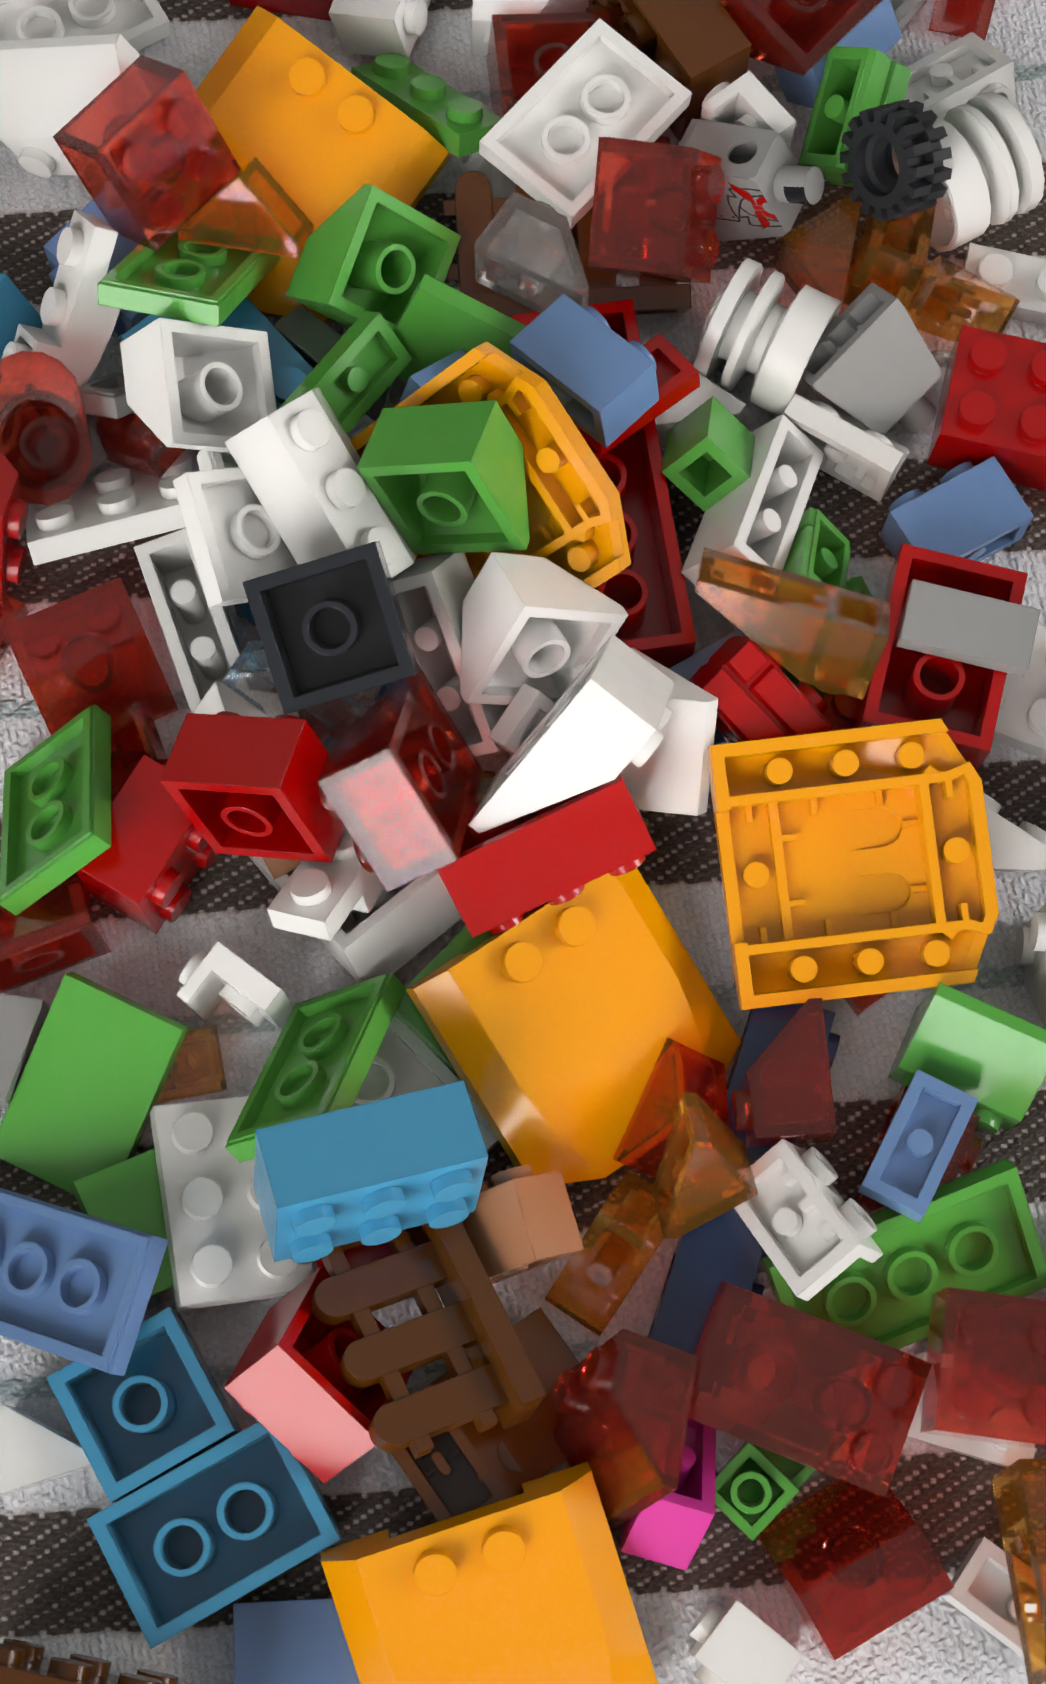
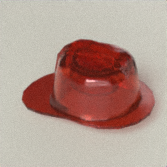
[0,351,91,505]

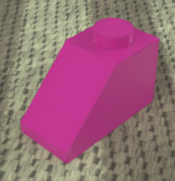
[621,1396,717,1571]

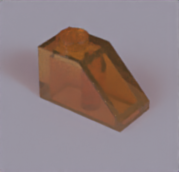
[842,199,937,307]
[544,1170,684,1337]

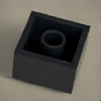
[242,541,420,715]

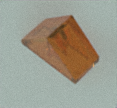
[178,157,314,258]
[774,196,861,305]
[904,256,1020,342]
[652,1092,758,1239]

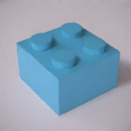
[46,1307,242,1503]

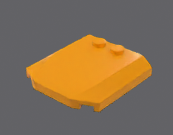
[133,5,452,325]
[350,341,631,588]
[708,718,999,1010]
[406,868,741,1184]
[320,1462,658,1684]

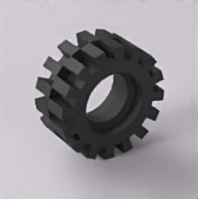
[840,99,952,221]

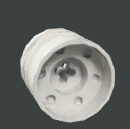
[892,91,1045,252]
[694,258,842,416]

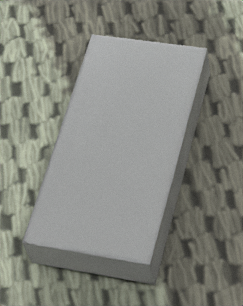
[896,579,1041,677]

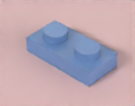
[858,1069,979,1223]

